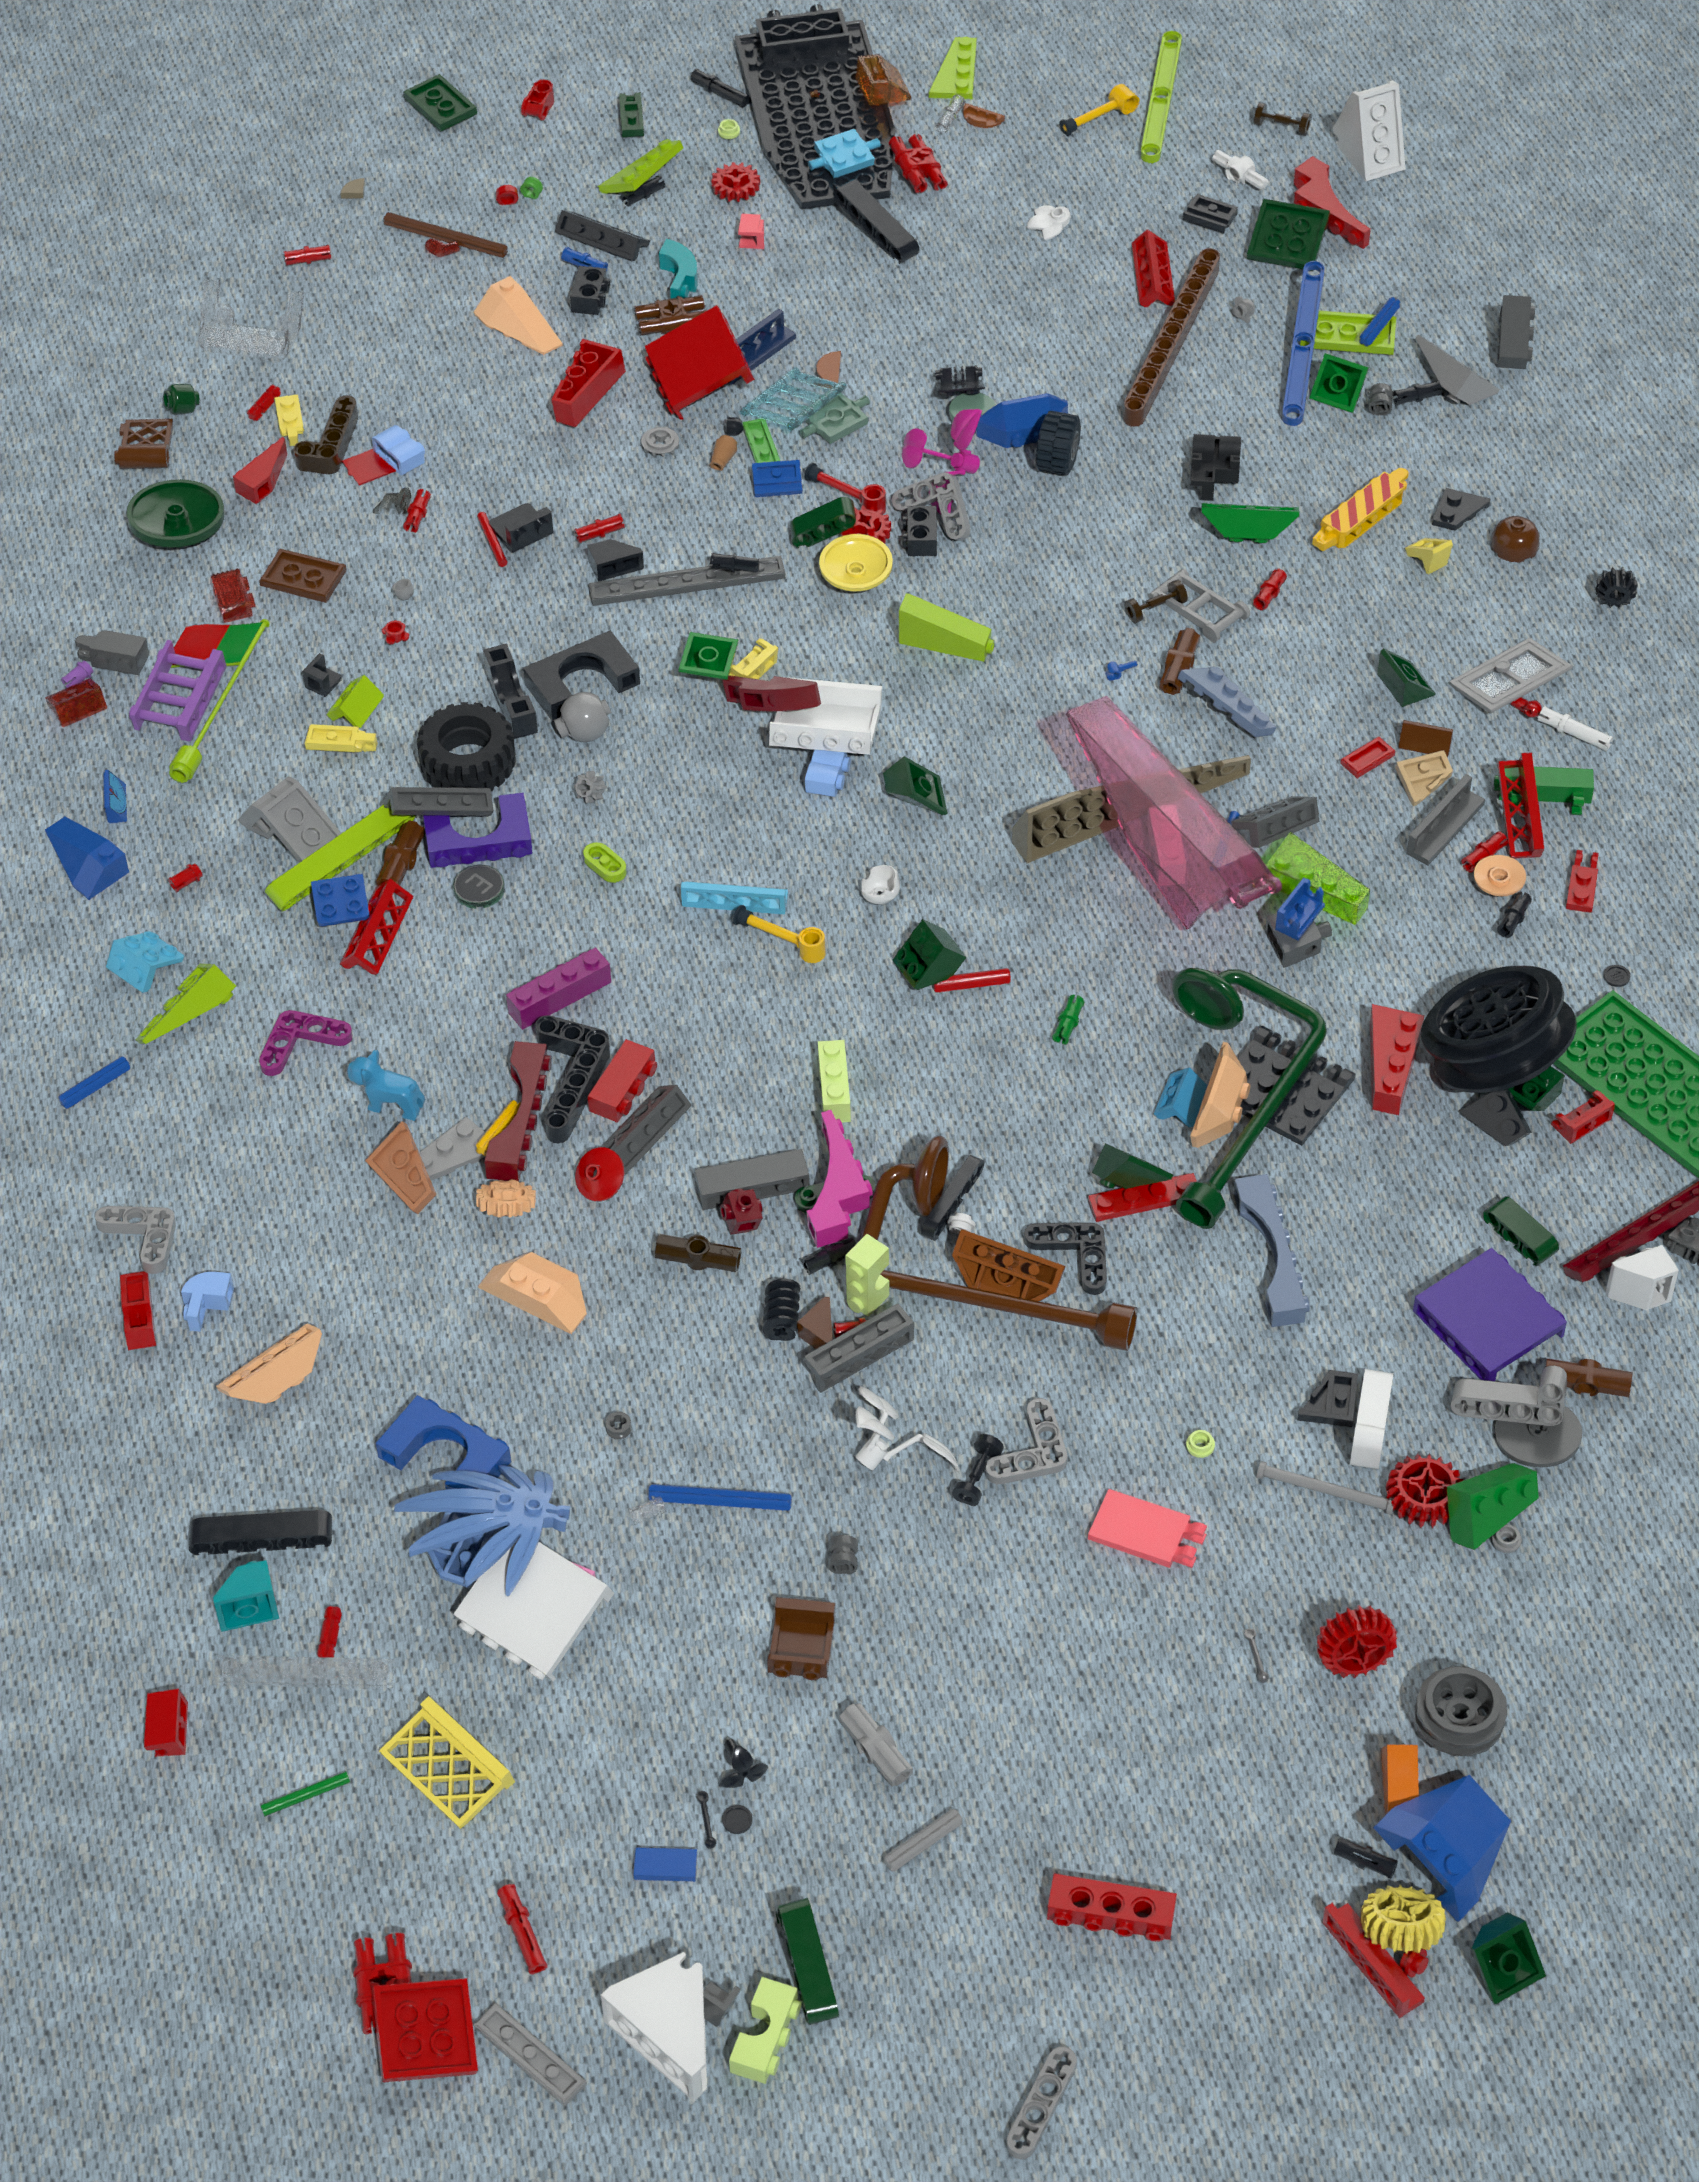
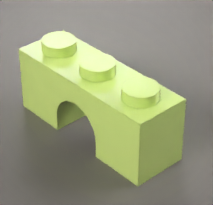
[818,1040,851,1122]
[846,1234,889,1317]
[729,1977,802,2084]

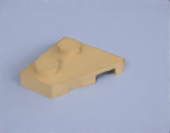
[1395,750,1453,806]

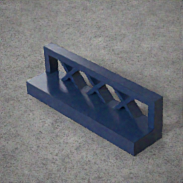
[728,308,796,385]

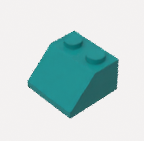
[213,1560,280,1632]

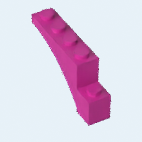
[807,1110,873,1248]

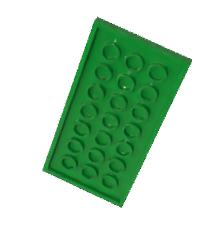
[1553,990,1699,1178]

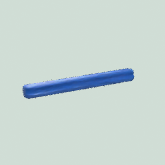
[648,1484,792,1511]

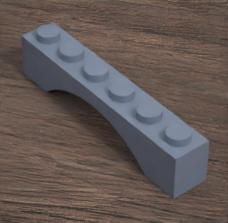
[1234,1174,1310,1327]

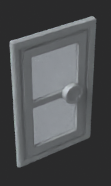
[1449,638,1573,713]

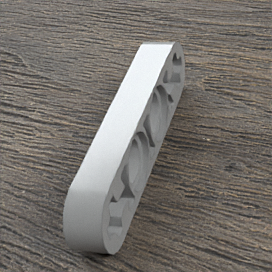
[1007,2046,1077,2160]

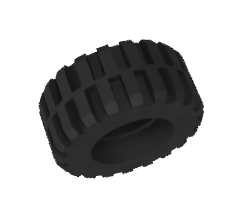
[417,702,516,792]

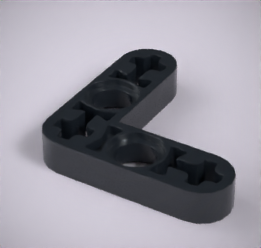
[1024,1223,1107,1295]

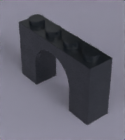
[523,630,640,722]

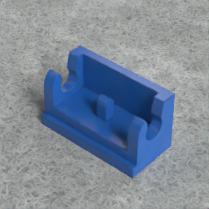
[1275,878,1325,940]

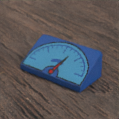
[103,770,127,823]

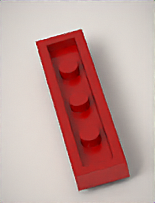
[1088,1173,1197,1222]

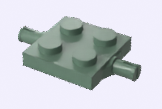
[800,391,870,444]

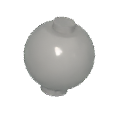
[554,692,612,742]

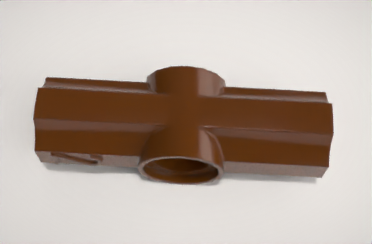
[1159,627,1200,695]
[376,820,425,886]
[1545,1358,1633,1397]

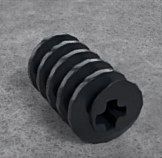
[763,1279,800,1341]

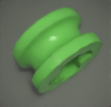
[520,177,543,199]

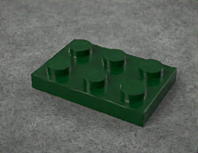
[403,74,477,132]

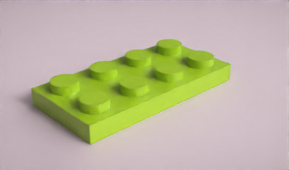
[1300,310,1397,355]

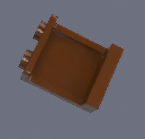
[767,1597,836,1681]

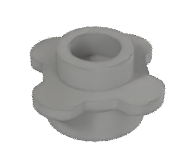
[1231,296,1255,323]

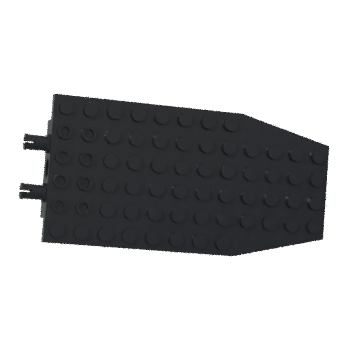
[735,4,895,209]

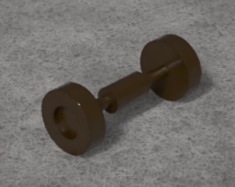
[1254,102,1312,136]
[1124,579,1188,624]

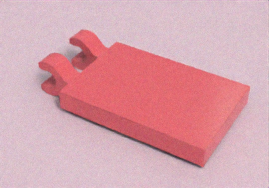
[1088,1489,1207,1568]

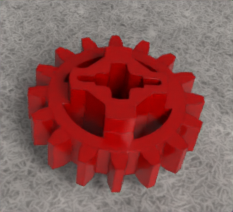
[711,162,760,202]
[839,505,891,544]

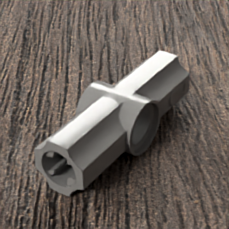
[839,1703,913,1787]

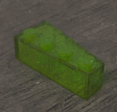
[1264,831,1370,925]

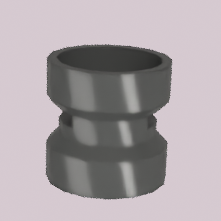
[1369,383,1393,416]
[829,1535,858,1574]

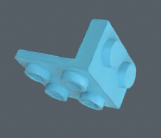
[106,931,184,993]

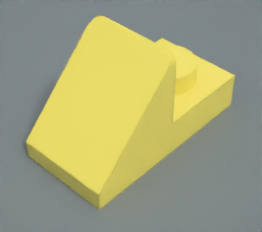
[1405,538,1453,574]

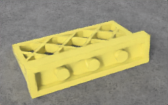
[379,1696,515,1829]

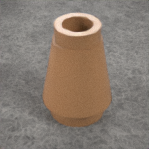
[710,435,738,471]

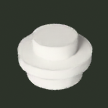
[948,1213,976,1234]

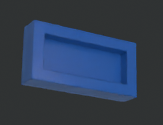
[634,1848,697,1882]

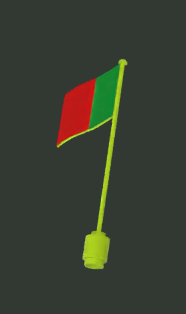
[169,619,270,783]

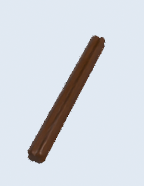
[383,212,508,258]

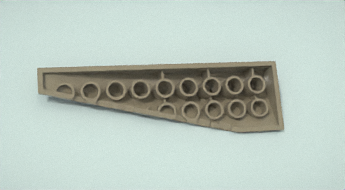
[1012,755,1251,863]

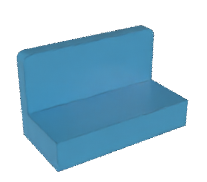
[1154,1067,1208,1127]

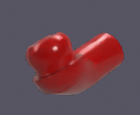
[1511,697,1542,718]

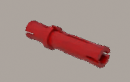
[497,1884,548,1975]

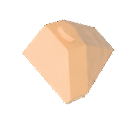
[474,276,563,355]

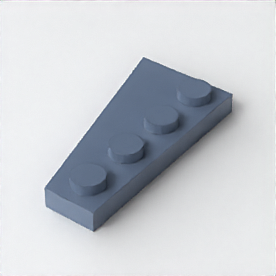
[1178,666,1277,737]

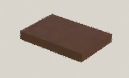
[259,549,347,603]

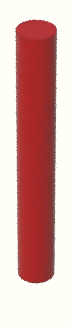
[477,512,508,567]

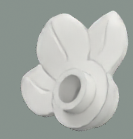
[1027,205,1071,240]

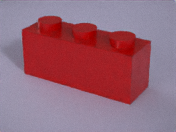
[588,1039,657,1123]

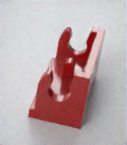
[1551,1090,1615,1144]
[144,1688,188,1757]

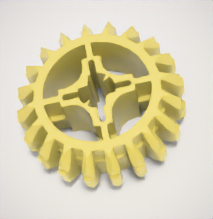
[1360,1884,1446,1954]

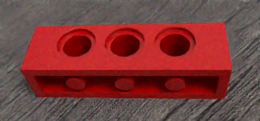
[1047,1873,1177,1942]

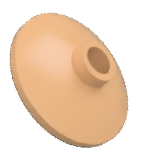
[1474,855,1526,896]

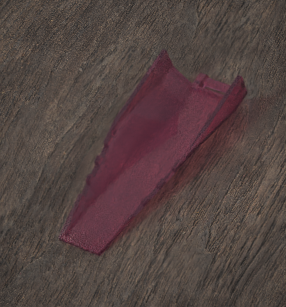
[1066,696,1282,930]

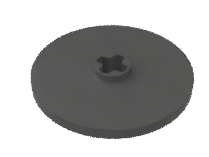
[1495,1406,1582,1468]

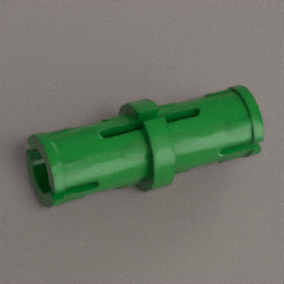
[1052,994,1085,1045]

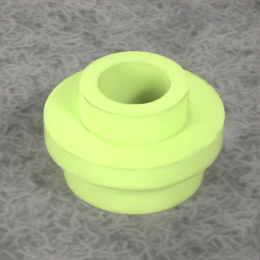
[718,119,740,139]
[1186,1430,1215,1458]

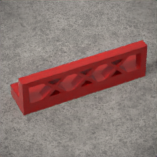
[1132,229,1175,307]
[1497,752,1545,859]
[340,878,414,975]
[1322,1903,1425,2019]

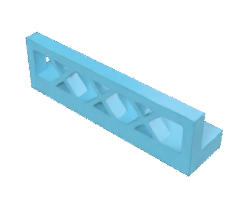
[681,882,788,915]

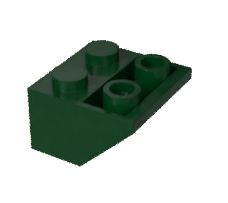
[893,919,967,990]
[1509,1066,1565,1111]

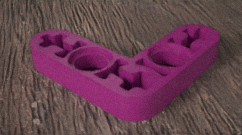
[259,1010,353,1076]

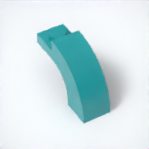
[659,239,698,299]

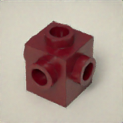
[720,1189,763,1235]

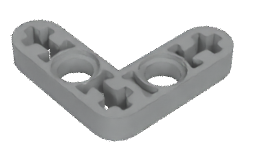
[892,472,971,541]
[95,1206,176,1274]
[986,1398,1067,1484]

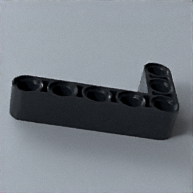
[535,1015,610,1144]

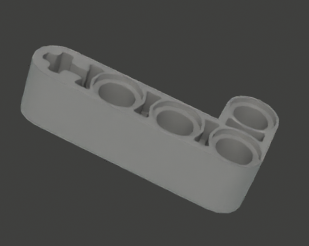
[1450,1366,1567,1426]

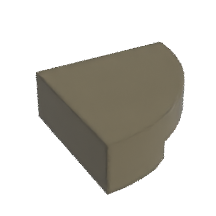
[341,178,365,199]

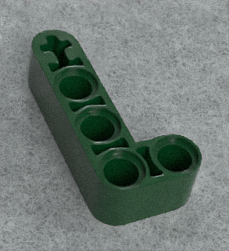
[775,1898,839,2025]

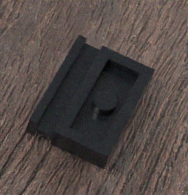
[1183,194,1238,233]

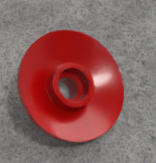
[575,1147,624,1202]

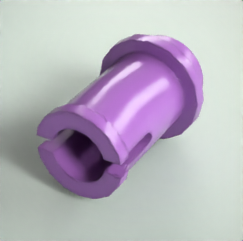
[61,661,94,691]

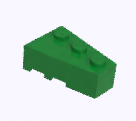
[1447,1463,1539,1550]

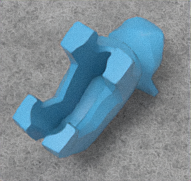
[347,1050,426,1121]

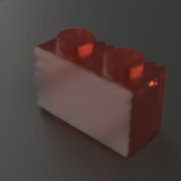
[211,568,255,623]

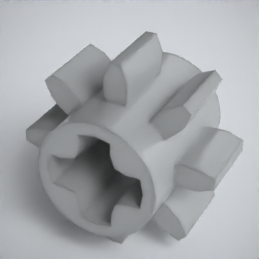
[574,771,607,803]

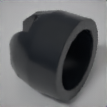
[726,417,743,436]

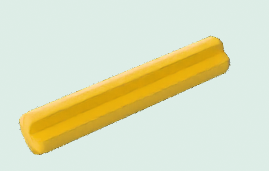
[476,1100,521,1156]

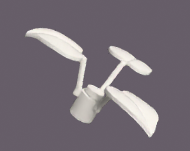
[856,1386,960,1473]

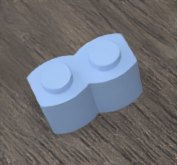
[372,425,425,475]
[805,750,851,797]

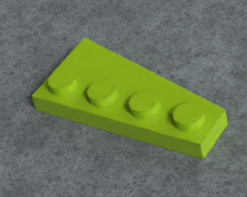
[929,37,977,99]
[598,139,683,194]

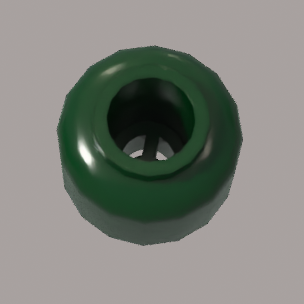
[163,383,200,415]

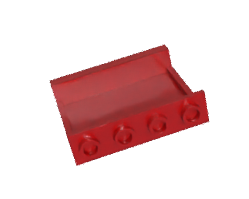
[644,305,755,420]

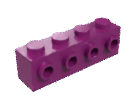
[506,947,612,1030]

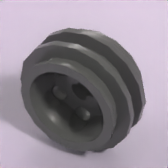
[1415,1666,1507,1756]

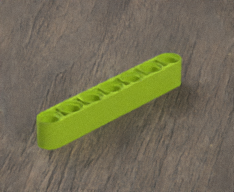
[265,805,417,912]

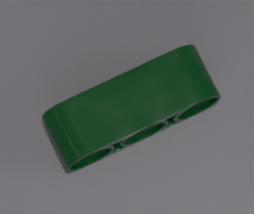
[790,497,856,548]
[1483,1196,1559,1266]

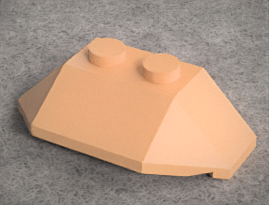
[1190,1042,1250,1148]
[478,1252,587,1334]
[216,1323,322,1404]

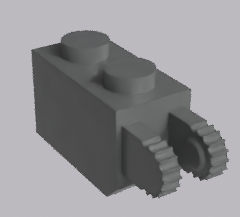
[75,630,149,675]

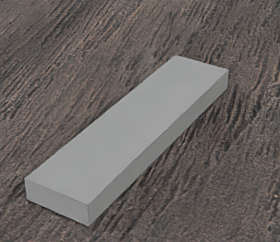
[474,2003,587,2107]

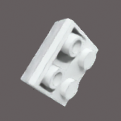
[1605,1245,1679,1310]

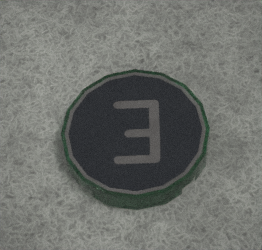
[453,864,505,909]

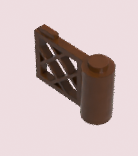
[114,418,174,469]

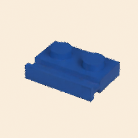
[752,460,803,497]

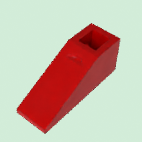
[233,437,288,504]

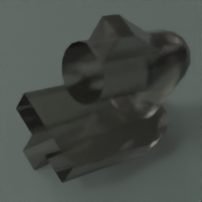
[373,488,411,517]

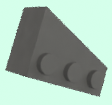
[1497,295,1535,369]

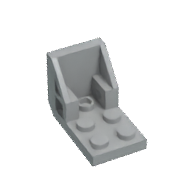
[238,776,342,863]

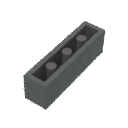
[695,1149,810,1210]

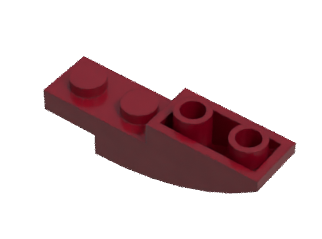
[722,675,821,712]

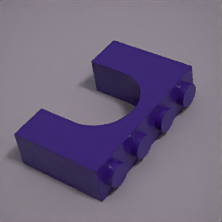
[423,792,533,868]

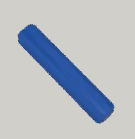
[1359,297,1400,346]
[58,1056,130,1109]

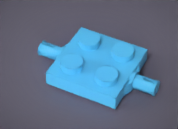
[808,129,881,178]

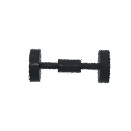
[952,1434,1004,1506]

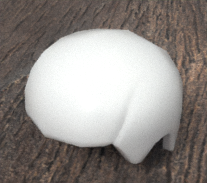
[861,865,900,905]

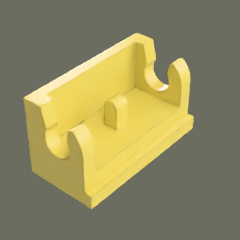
[729,638,778,679]

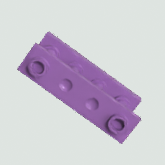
[129,640,227,742]

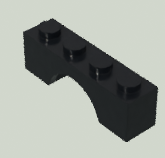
[483,643,538,739]

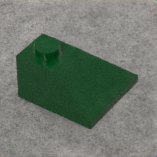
[883,756,948,815]
[1092,1143,1173,1189]
[1471,1912,1546,2005]

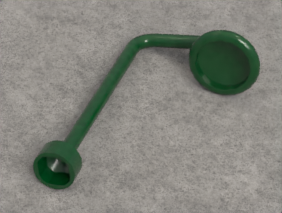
[1172,968,1327,1229]

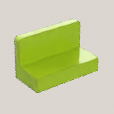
[326,675,384,728]

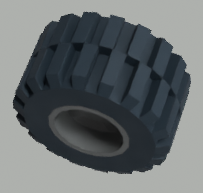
[1036,411,1081,475]

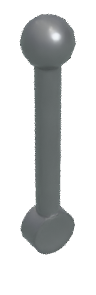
[1244,1628,1269,1683]

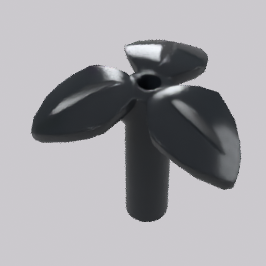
[718,1739,768,1788]

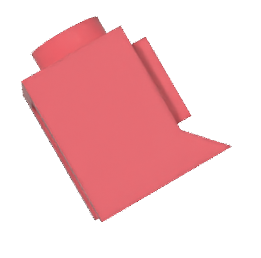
[738,214,764,249]

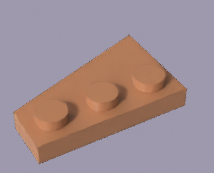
[365,1121,437,1214]

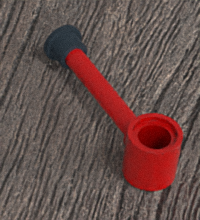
[804,463,886,514]

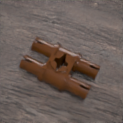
[634,295,707,336]

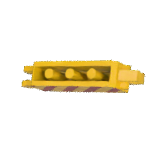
[1312,468,1409,551]

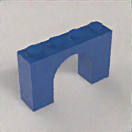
[376,1395,511,1490]

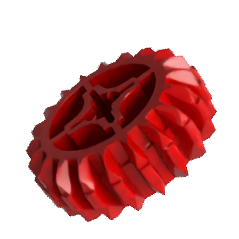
[1386,1453,1463,1528]
[1316,1605,1397,1679]

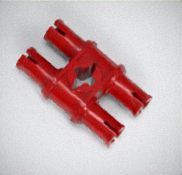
[888,134,948,193]
[353,1933,412,2034]

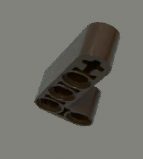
[293,395,358,474]

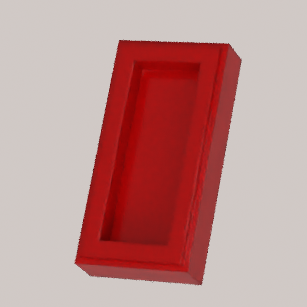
[1340,736,1396,778]

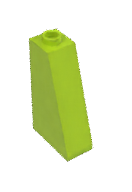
[899,593,995,662]

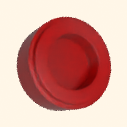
[495,185,519,205]

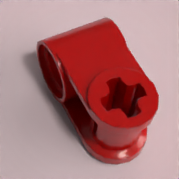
[521,79,555,121]

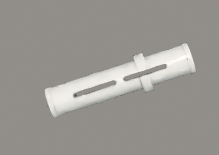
[1538,706,1614,752]

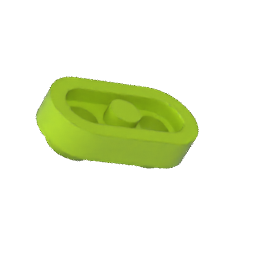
[583,842,627,883]

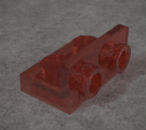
[45,678,107,727]

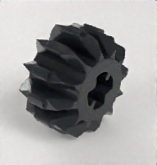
[1595,566,1638,608]

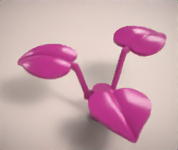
[902,409,982,514]

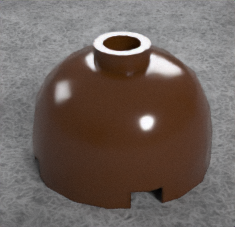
[1491,516,1540,562]

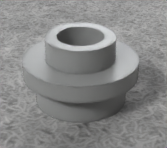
[1492,1524,1522,1553]

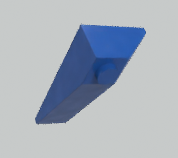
[45,816,129,900]

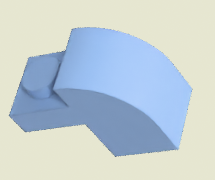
[181,1272,234,1332]

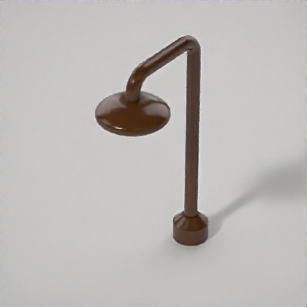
[861,1136,1137,1351]

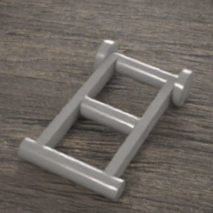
[1148,569,1251,643]

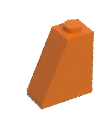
[1381,1745,1419,1815]

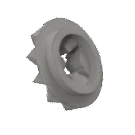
[641,427,679,457]

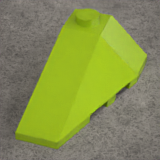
[135,963,236,1044]

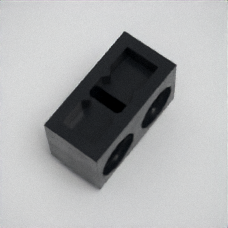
[570,266,610,315]
[903,506,937,556]

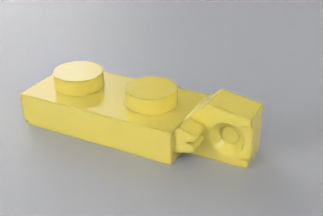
[275,394,304,446]
[305,724,378,752]

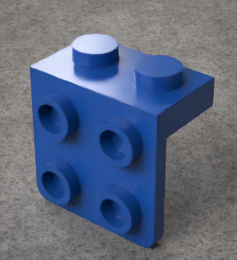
[311,874,369,926]

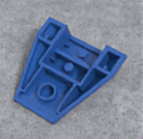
[1373,1775,1511,1922]

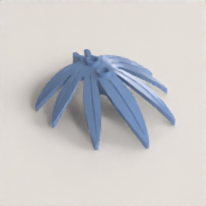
[394,1465,570,1596]

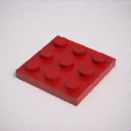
[372,1978,478,2083]

